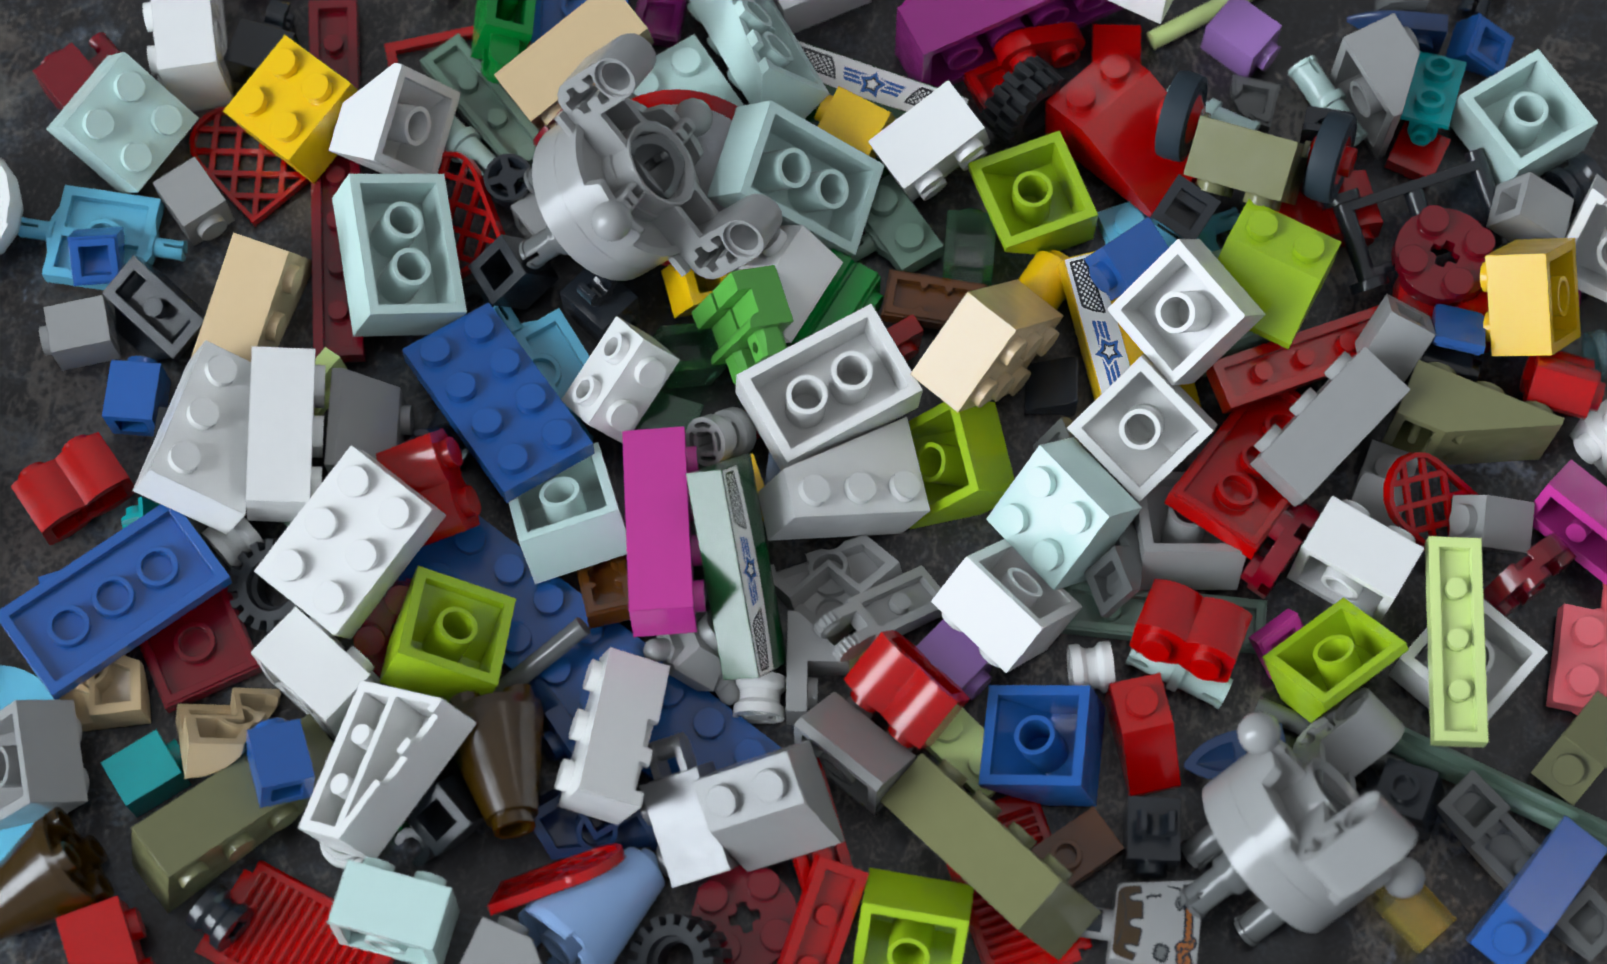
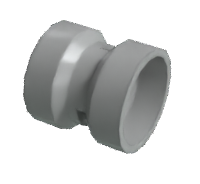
[685,407,756,466]

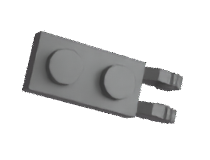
[813,565,942,663]

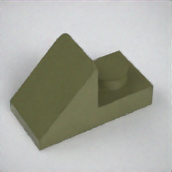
[1531,691,1607,806]

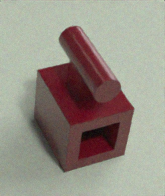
[33,32,121,111]

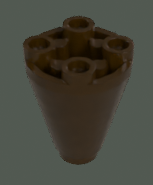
[449,683,545,839]
[0,807,114,941]

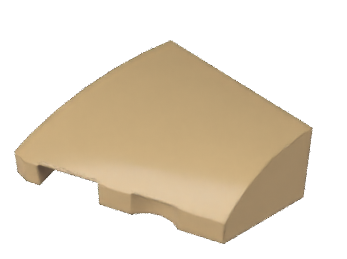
[59,655,151,732]
[176,688,281,779]

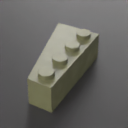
[131,713,333,914]
[880,753,1101,960]

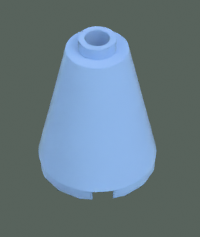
[518,847,665,964]

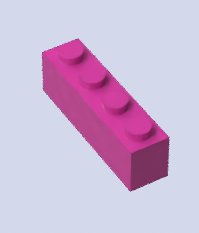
[622,426,706,637]
[1533,459,1607,585]

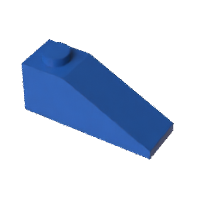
[1465,815,1607,964]

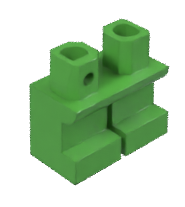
[691,265,794,385]

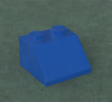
[979,685,1105,806]

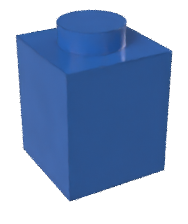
[1084,216,1169,301]
[102,356,171,437]
[246,718,315,808]

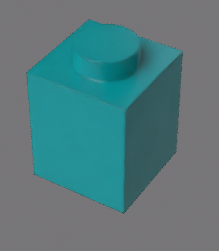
[101,730,192,818]

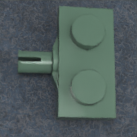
[848,174,944,273]

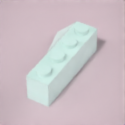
[687,0,830,119]

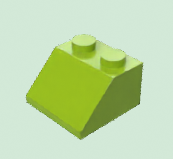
[968,130,1098,255]
[1218,199,1341,350]
[908,401,1015,529]
[379,566,516,704]
[1263,597,1409,723]
[853,867,974,964]

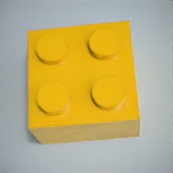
[223,35,358,183]
[1480,238,1581,356]

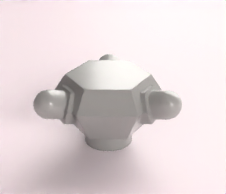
[643,610,740,705]

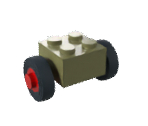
[1155,70,1358,211]

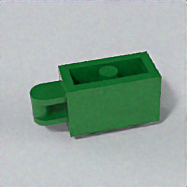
[470,0,536,84]

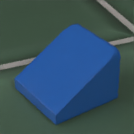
[1445,14,1514,78]
[67,227,125,286]
[1431,304,1485,356]

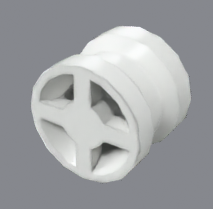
[202,517,265,568]
[1066,641,1115,693]
[733,672,786,724]

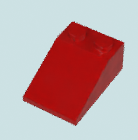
[1046,44,1197,218]

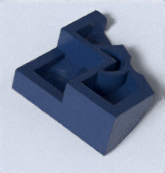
[534,788,659,860]

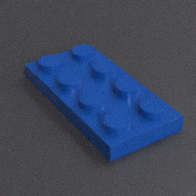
[402,302,595,503]
[0,504,232,700]

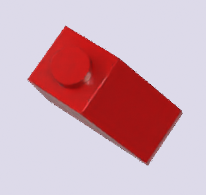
[1104,673,1181,796]

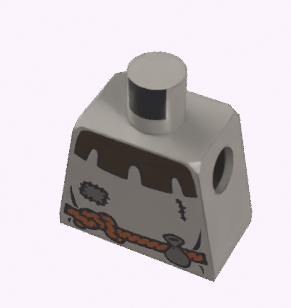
[1080,880,1203,964]

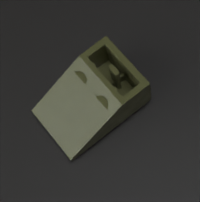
[1381,360,1565,466]

